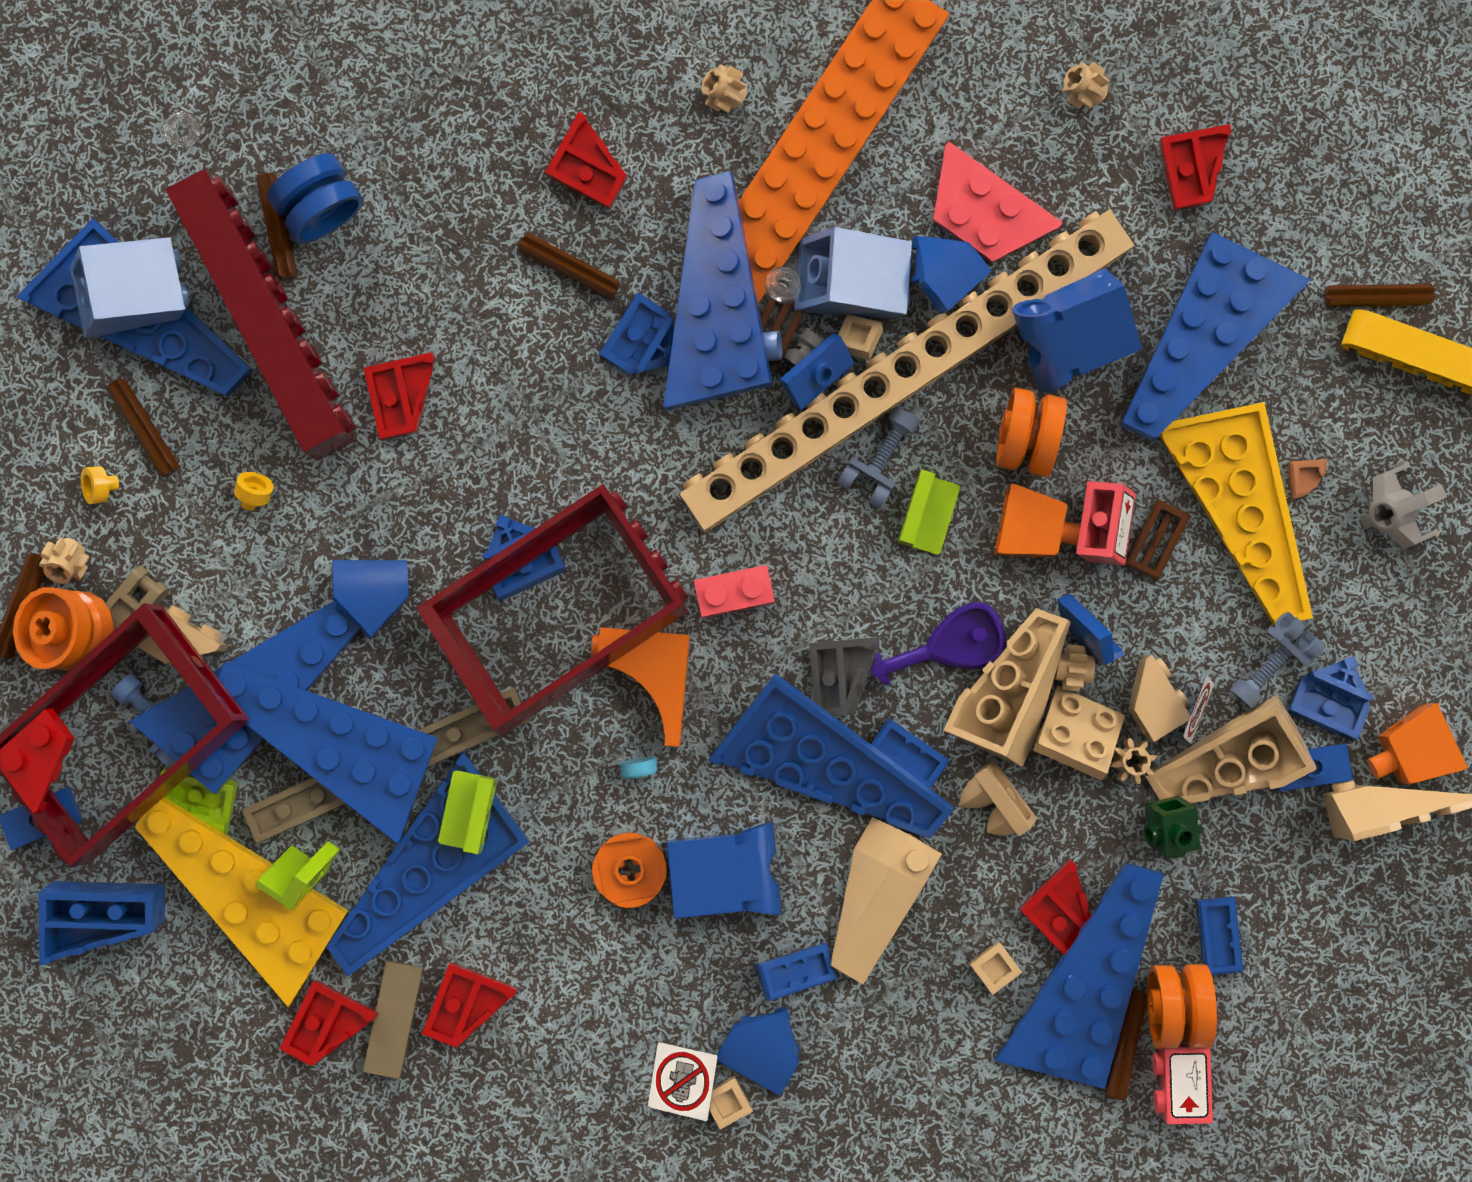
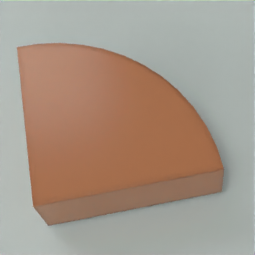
[1288,459,1327,499]

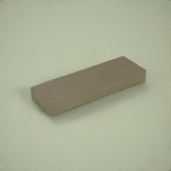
[363,960,424,1079]

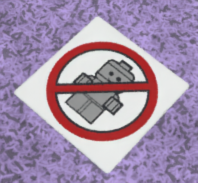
[1183,675,1214,744]
[648,1042,718,1121]

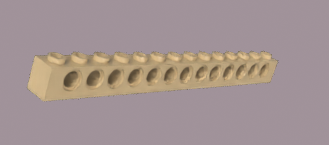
[680,209,1135,534]

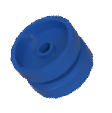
[266,153,364,244]

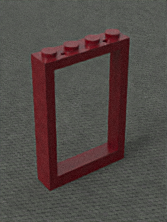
[416,484,689,736]
[0,603,250,867]

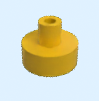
[81,466,119,504]
[234,472,274,511]

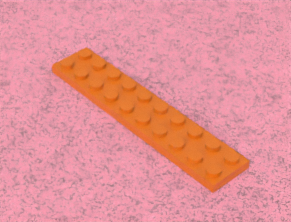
[739,0,950,305]

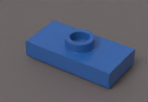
[780,333,855,410]
[870,718,950,789]
[1276,743,1353,792]
[0,787,83,850]
[1195,896,1243,975]
[755,943,837,1001]

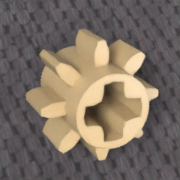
[1062,62,1110,109]
[702,64,747,113]
[39,538,89,584]
[1054,644,1095,692]
[1110,738,1157,784]

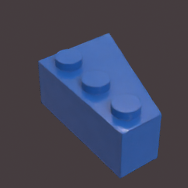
[39,881,165,966]

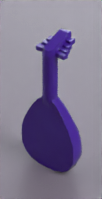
[871,602,1007,685]

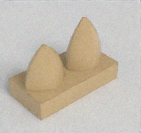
[959,759,1037,836]

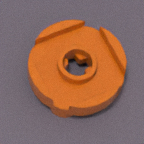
[592,832,667,908]

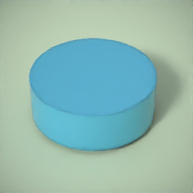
[619,756,658,779]

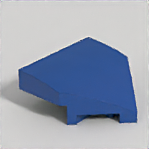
[911,236,992,314]
[598,293,674,374]
[483,515,567,601]
[331,560,408,640]
[1057,593,1125,665]
[1287,656,1374,742]
[717,1007,800,1096]

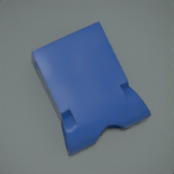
[1012,268,1143,393]
[666,821,782,919]

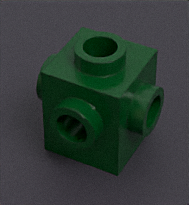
[1144,795,1202,858]

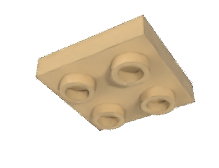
[1033,685,1125,781]

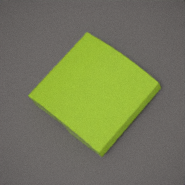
[147,767,238,846]

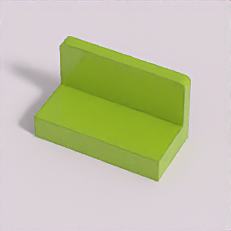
[897,469,960,555]
[438,770,498,854]
[255,841,340,911]

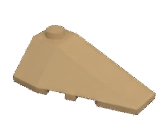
[944,608,1071,767]
[1145,695,1317,803]
[1322,780,1472,841]
[830,817,942,985]

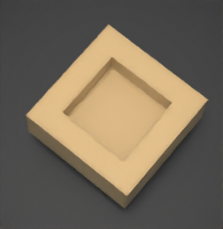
[838,314,883,360]
[969,941,1023,995]
[709,1076,753,1129]

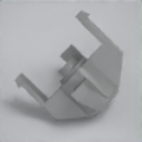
[1360,461,1447,549]

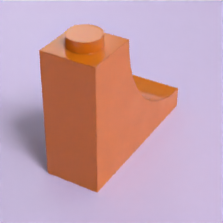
[591,627,690,747]

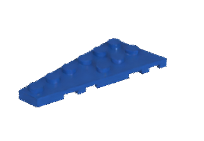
[663,171,773,411]
[16,218,254,397]
[1119,232,1311,442]
[129,601,361,794]
[218,662,438,844]
[708,673,953,838]
[326,752,530,976]
[995,863,1164,1089]

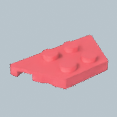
[932,141,1063,264]

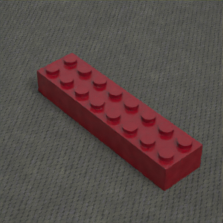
[165,168,357,461]

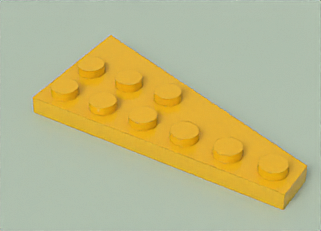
[1159,402,1313,626]
[135,797,349,1007]

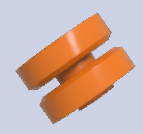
[996,387,1067,478]
[13,587,114,671]
[1147,964,1217,1050]

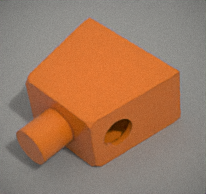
[994,483,1081,558]
[1367,703,1468,784]

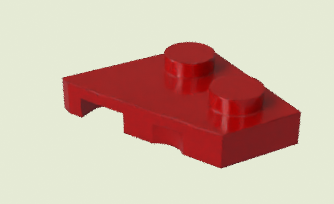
[545,112,627,210]
[1159,124,1231,212]
[363,352,436,441]
[0,709,75,814]
[1018,859,1091,955]
[422,962,518,1048]
[279,980,379,1066]

